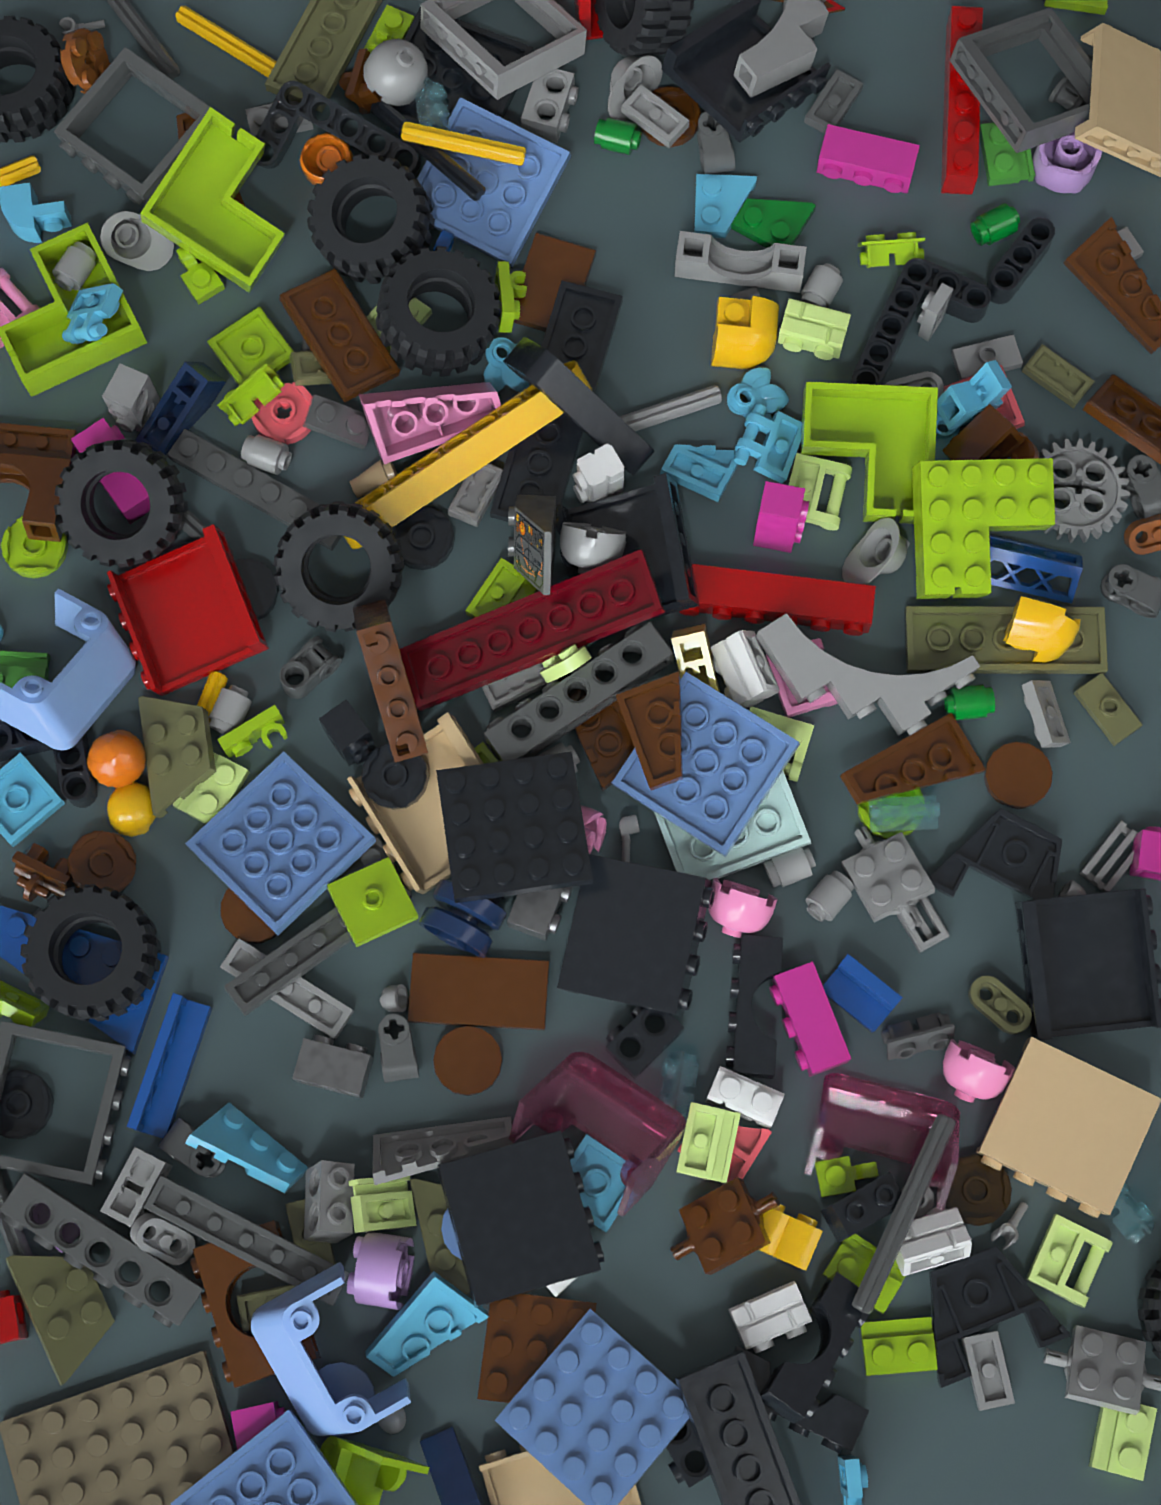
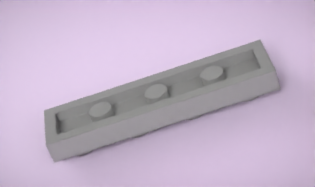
[220,939,354,1041]

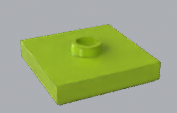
[207,306,294,386]
[327,857,418,947]

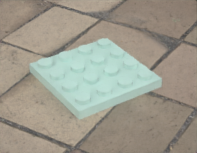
[654,718,811,882]

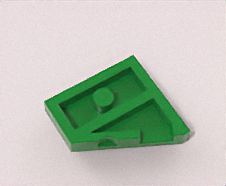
[731,198,816,248]

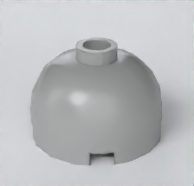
[364,39,428,106]
[560,522,626,574]

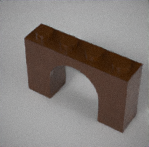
[0,452,72,542]
[190,1220,321,1388]

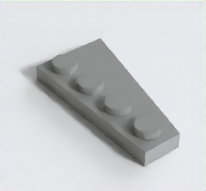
[372,1116,514,1185]

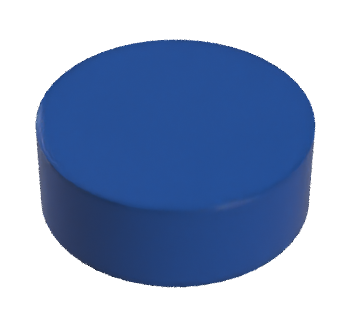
[433,229,455,252]

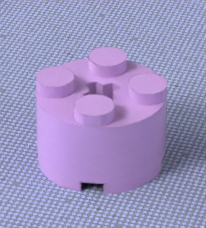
[1032,133,1102,193]
[347,1232,414,1310]

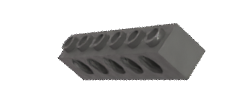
[484,622,673,761]
[0,1173,204,1328]

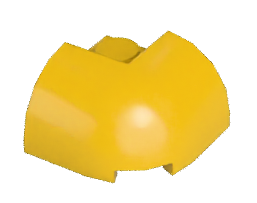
[711,296,779,369]
[1003,596,1081,663]

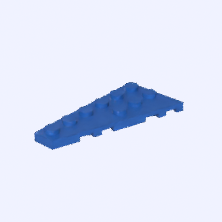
[0,905,169,1054]

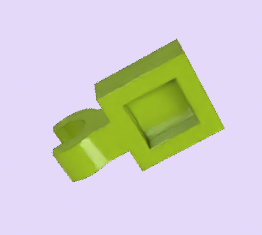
[175,247,225,305]
[814,1156,879,1198]

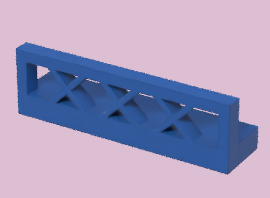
[989,534,1083,604]
[127,993,212,1139]

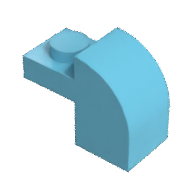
[0,183,72,243]
[937,360,1012,430]

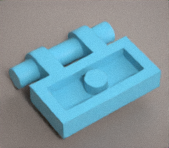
[62,283,123,344]
[734,404,802,484]
[837,1455,868,1505]

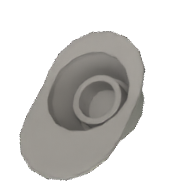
[608,55,663,121]
[100,211,174,271]
[842,518,910,585]

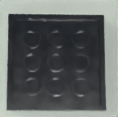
[370,6,534,129]
[436,751,593,903]

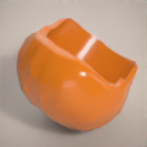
[300,132,353,185]
[86,729,146,789]

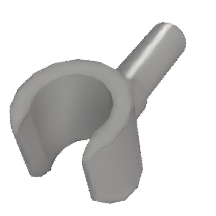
[59,17,105,36]
[619,815,640,862]
[990,1202,1028,1250]

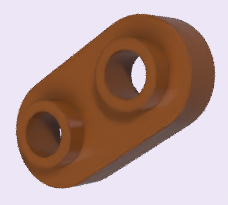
[1124,514,1161,555]

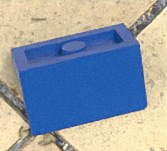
[823,954,903,1032]

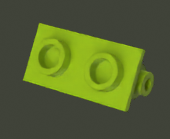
[857,232,925,268]
[217,363,285,426]

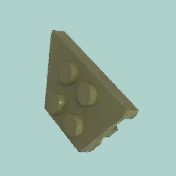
[138,696,216,818]
[410,1179,470,1295]
[5,1255,115,1386]

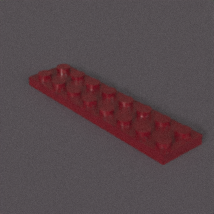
[399,549,665,711]

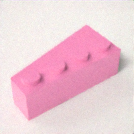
[359,382,501,464]

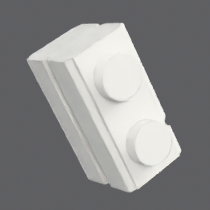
[573,443,624,504]
[710,630,780,708]
[705,1066,785,1129]
[896,1206,972,1276]
[728,1281,812,1354]

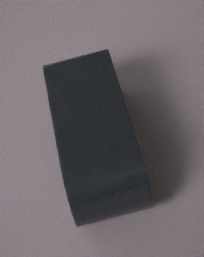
[986,217,1055,304]

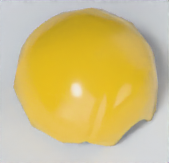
[107,782,156,837]

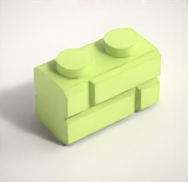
[778,298,851,360]

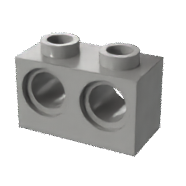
[521,69,579,143]
[102,363,161,432]
[100,1147,173,1227]
[304,1160,354,1243]

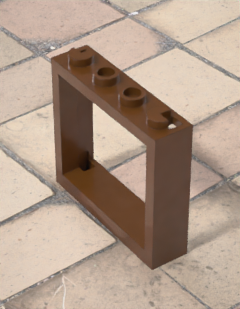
[353,599,428,762]

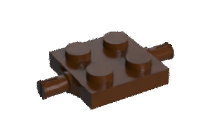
[670,1177,780,1275]

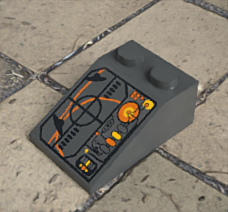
[508,495,556,595]

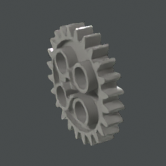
[1039,439,1130,543]

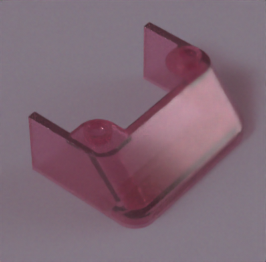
[509,1052,686,1217]
[804,1073,960,1210]

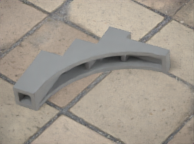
[733,0,829,98]
[756,613,980,736]

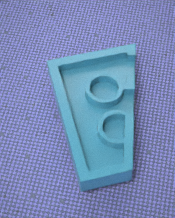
[185,1102,308,1193]
[365,1271,489,1377]

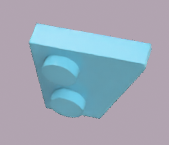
[694,174,757,238]
[660,444,738,502]

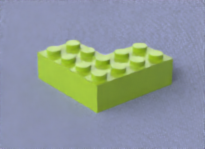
[140,107,285,293]
[0,222,147,397]
[801,382,938,524]
[912,458,1055,599]

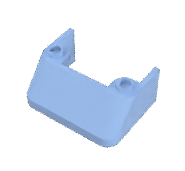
[0,588,136,750]
[251,1262,411,1436]

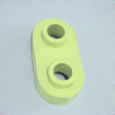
[540,644,591,683]

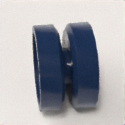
[418,880,507,957]

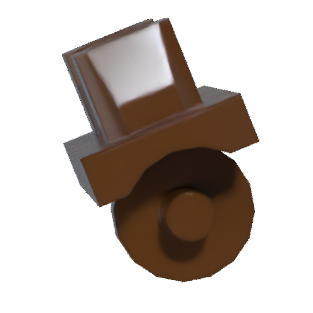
[339,48,382,115]
[12,843,72,902]

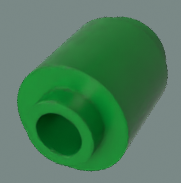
[594,117,642,155]
[970,203,1020,246]
[944,684,995,720]

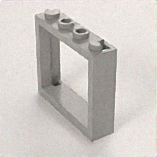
[421,0,587,100]

